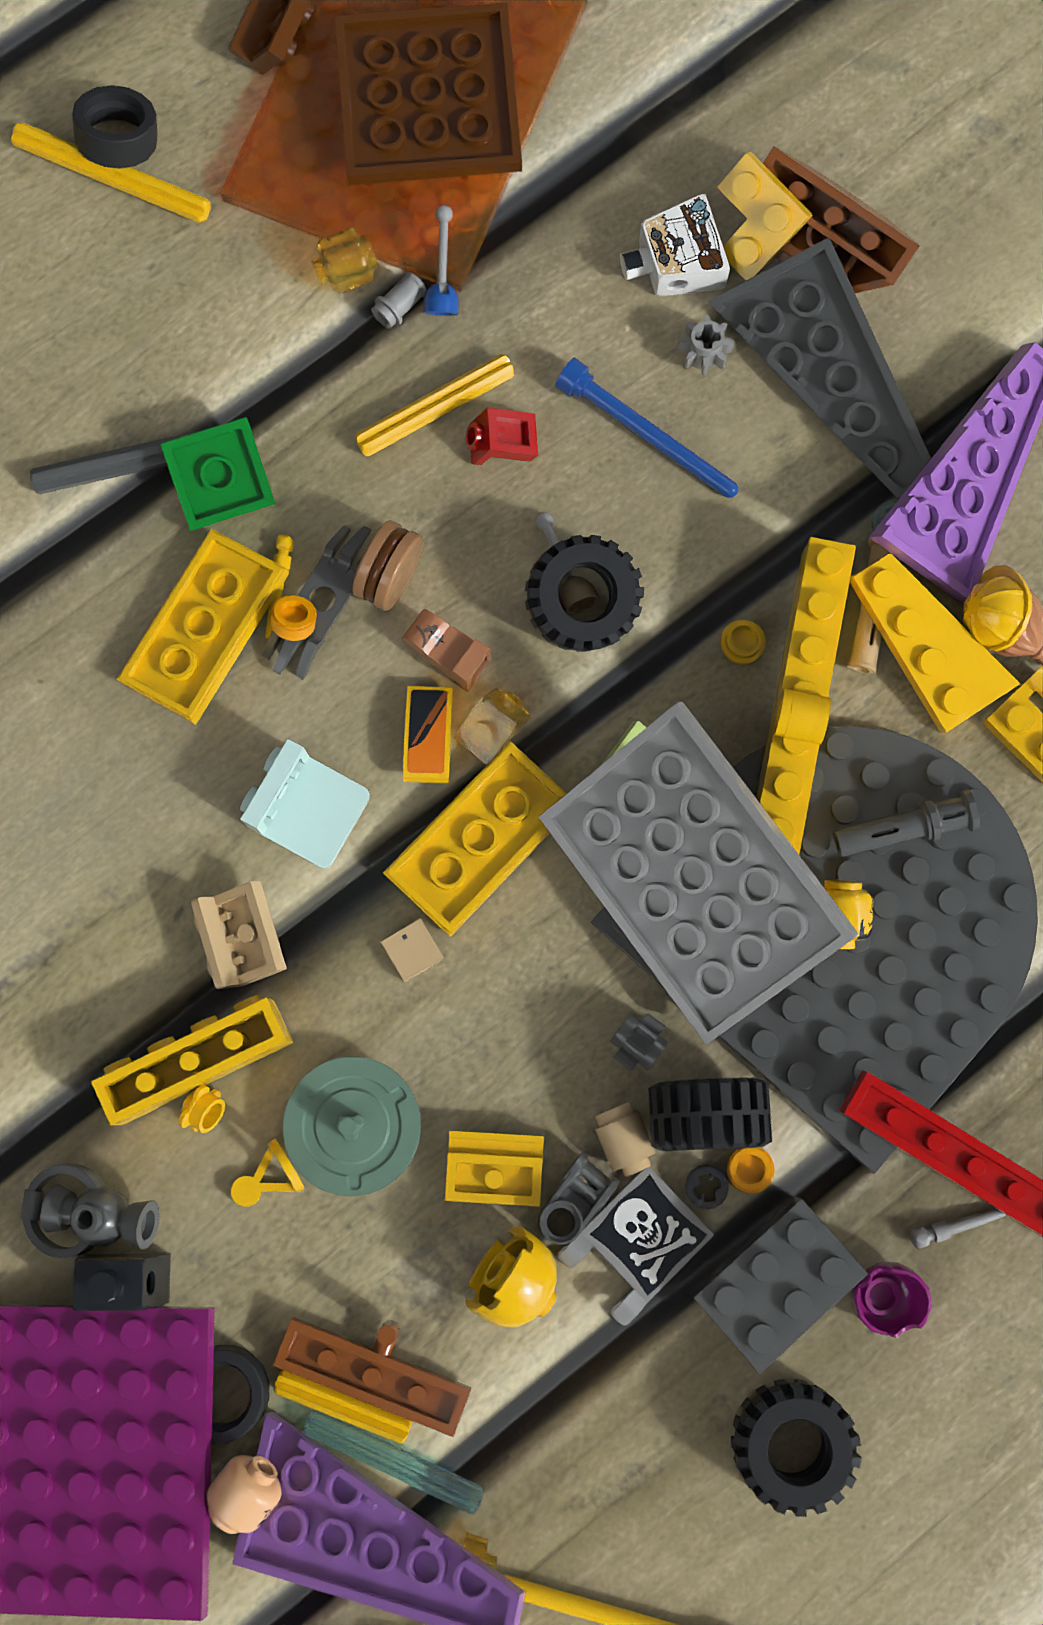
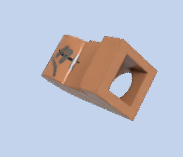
[401,609,491,692]

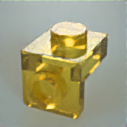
[453,688,531,765]

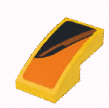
[403,686,453,783]

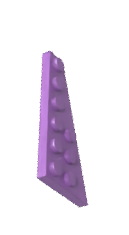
[869,342,1043,602]
[232,1412,526,1625]

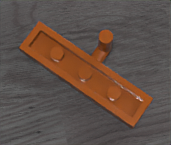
[273,1317,471,1437]

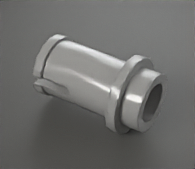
[372,272,427,329]

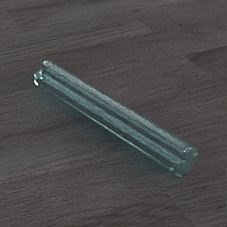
[303,1409,484,1514]

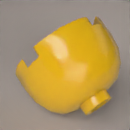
[465,1226,557,1328]

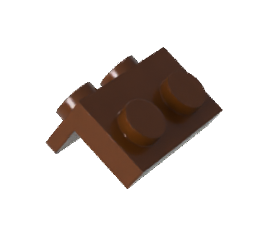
[228,0,314,75]

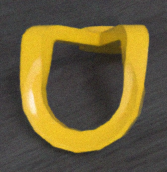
[231,1138,304,1207]

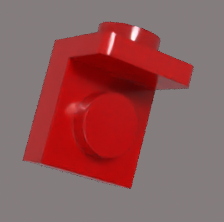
[466,407,538,466]

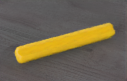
[355,354,514,456]

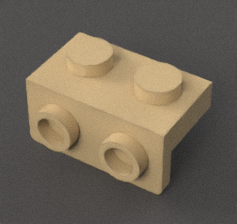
[191,881,287,989]

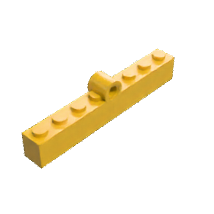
[756,537,856,854]

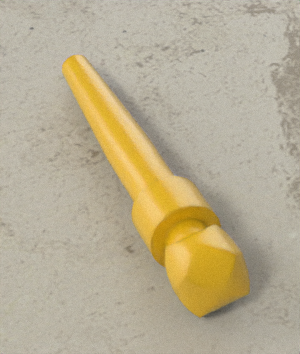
[265,534,294,639]

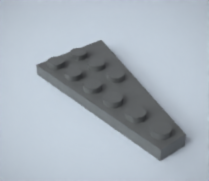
[708,237,931,500]

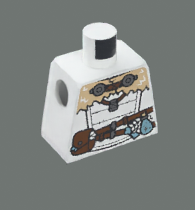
[620,194,730,297]

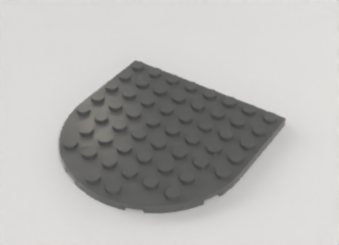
[591,726,1038,1174]

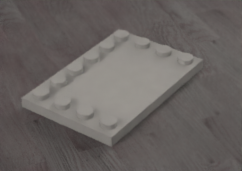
[539,702,859,1045]

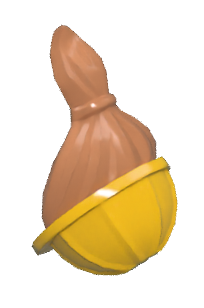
[963,565,1043,665]

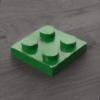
[160,417,276,531]

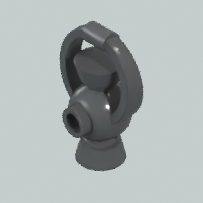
[20,1163,159,1258]

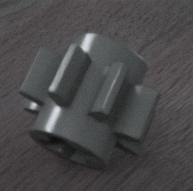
[610,1013,669,1071]

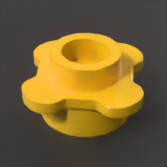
[178,1084,225,1133]

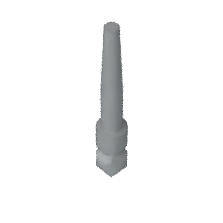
[910,1208,1007,1249]

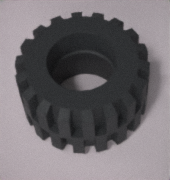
[525,535,644,652]
[648,1078,772,1151]
[731,1379,862,1517]

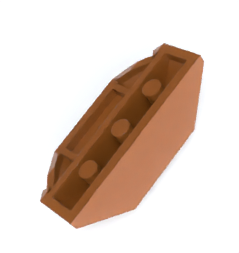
[763,146,920,293]

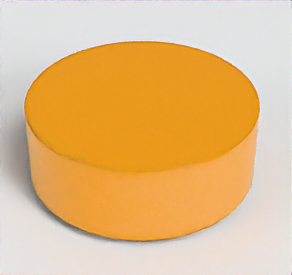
[270,595,317,641]
[725,1147,775,1193]

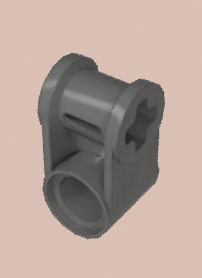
[538,1151,620,1245]

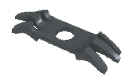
[262,526,371,680]

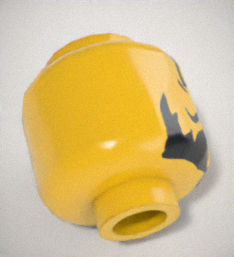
[824,880,873,949]

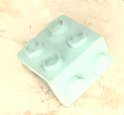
[240,739,370,869]

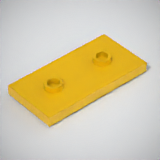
[116,529,289,725]
[383,741,567,937]

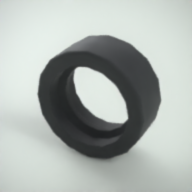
[72,85,157,169]
[212,1345,269,1444]

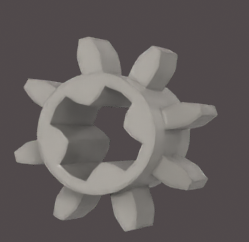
[677,315,734,376]

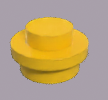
[720,619,766,665]

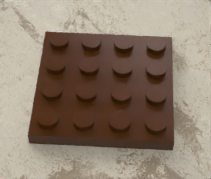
[335,2,522,185]

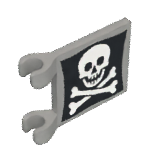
[557,1167,714,1326]

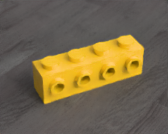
[91,995,294,1126]

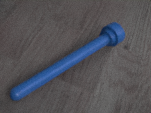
[555,357,738,498]

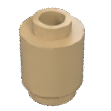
[594,1102,656,1177]

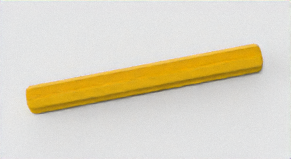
[11,123,211,223]

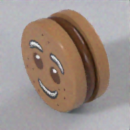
[352,520,424,611]

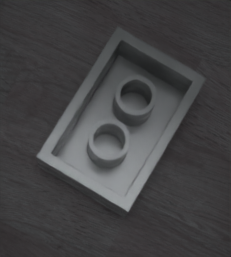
[689,1196,868,1374]

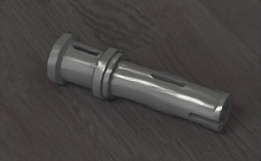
[833,789,980,857]

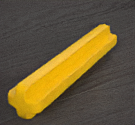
[274,1370,412,1444]

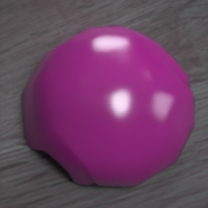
[851,1262,933,1338]

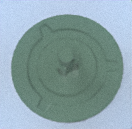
[283,1057,421,1196]

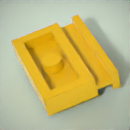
[445,1131,544,1207]

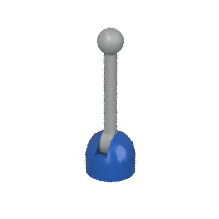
[423,205,459,316]

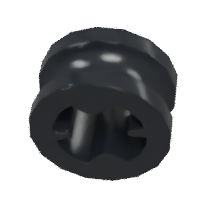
[685,1165,729,1209]

